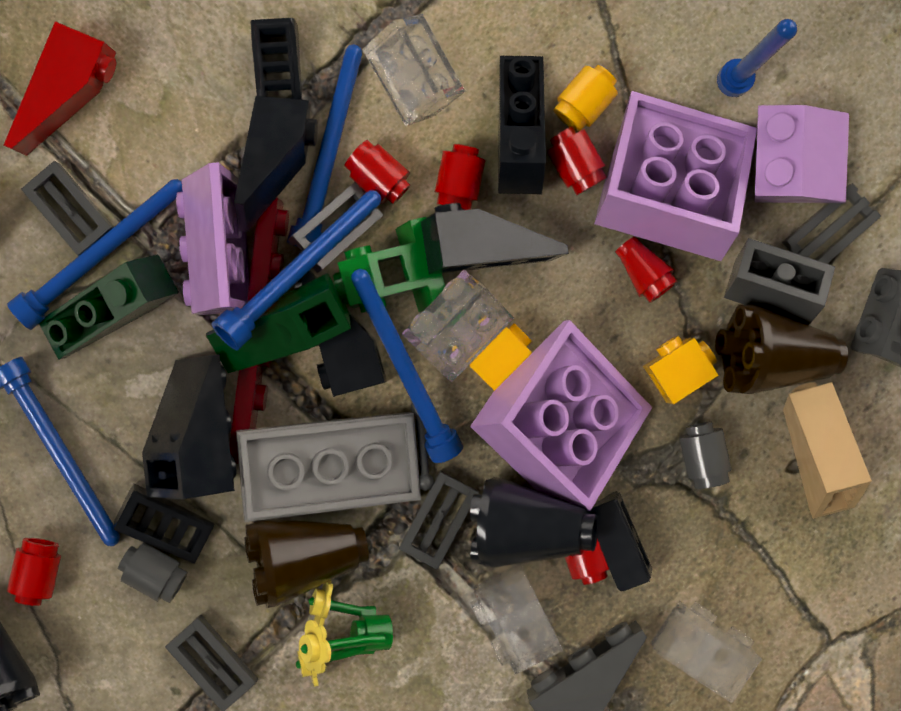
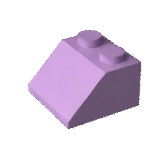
[755,105,849,203]

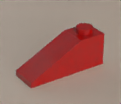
[3,21,116,156]

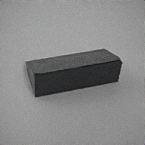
[587,491,652,591]

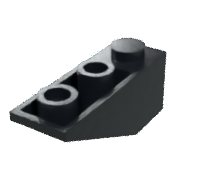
[498,56,546,195]
[294,270,387,397]

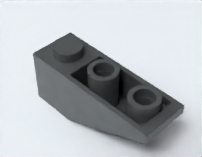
[527,620,647,711]

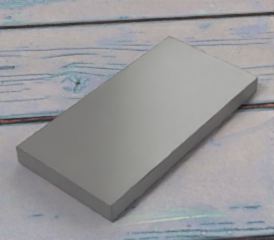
[235,412,421,522]

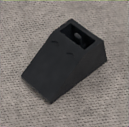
[142,354,236,500]

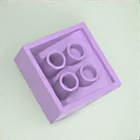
[594,91,757,261]
[176,162,250,315]
[470,320,652,511]

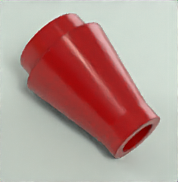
[615,236,678,303]

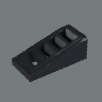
[250,18,302,100]
[114,483,214,564]

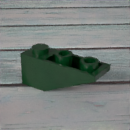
[39,254,179,360]
[206,273,351,374]

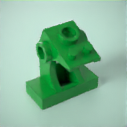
[333,217,450,313]

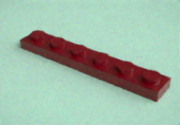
[230,198,289,464]

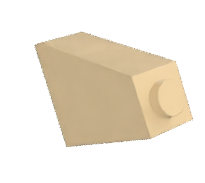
[783,382,872,519]

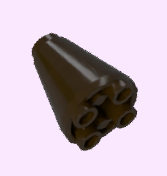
[715,305,848,394]
[244,519,369,608]

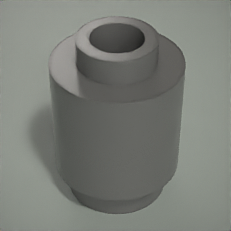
[679,421,732,489]
[118,543,188,603]

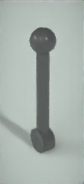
[410,403,434,491]

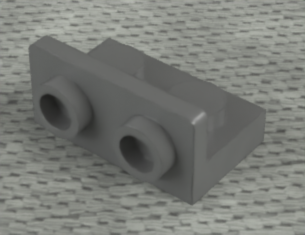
[850,268,901,367]

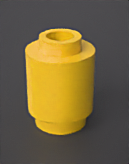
[553,65,618,132]

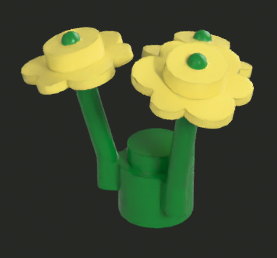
[296,581,393,687]

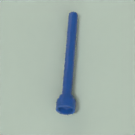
[717,19,797,97]
[287,44,362,247]
[7,179,183,330]
[211,190,381,350]
[351,269,463,463]
[0,357,120,546]

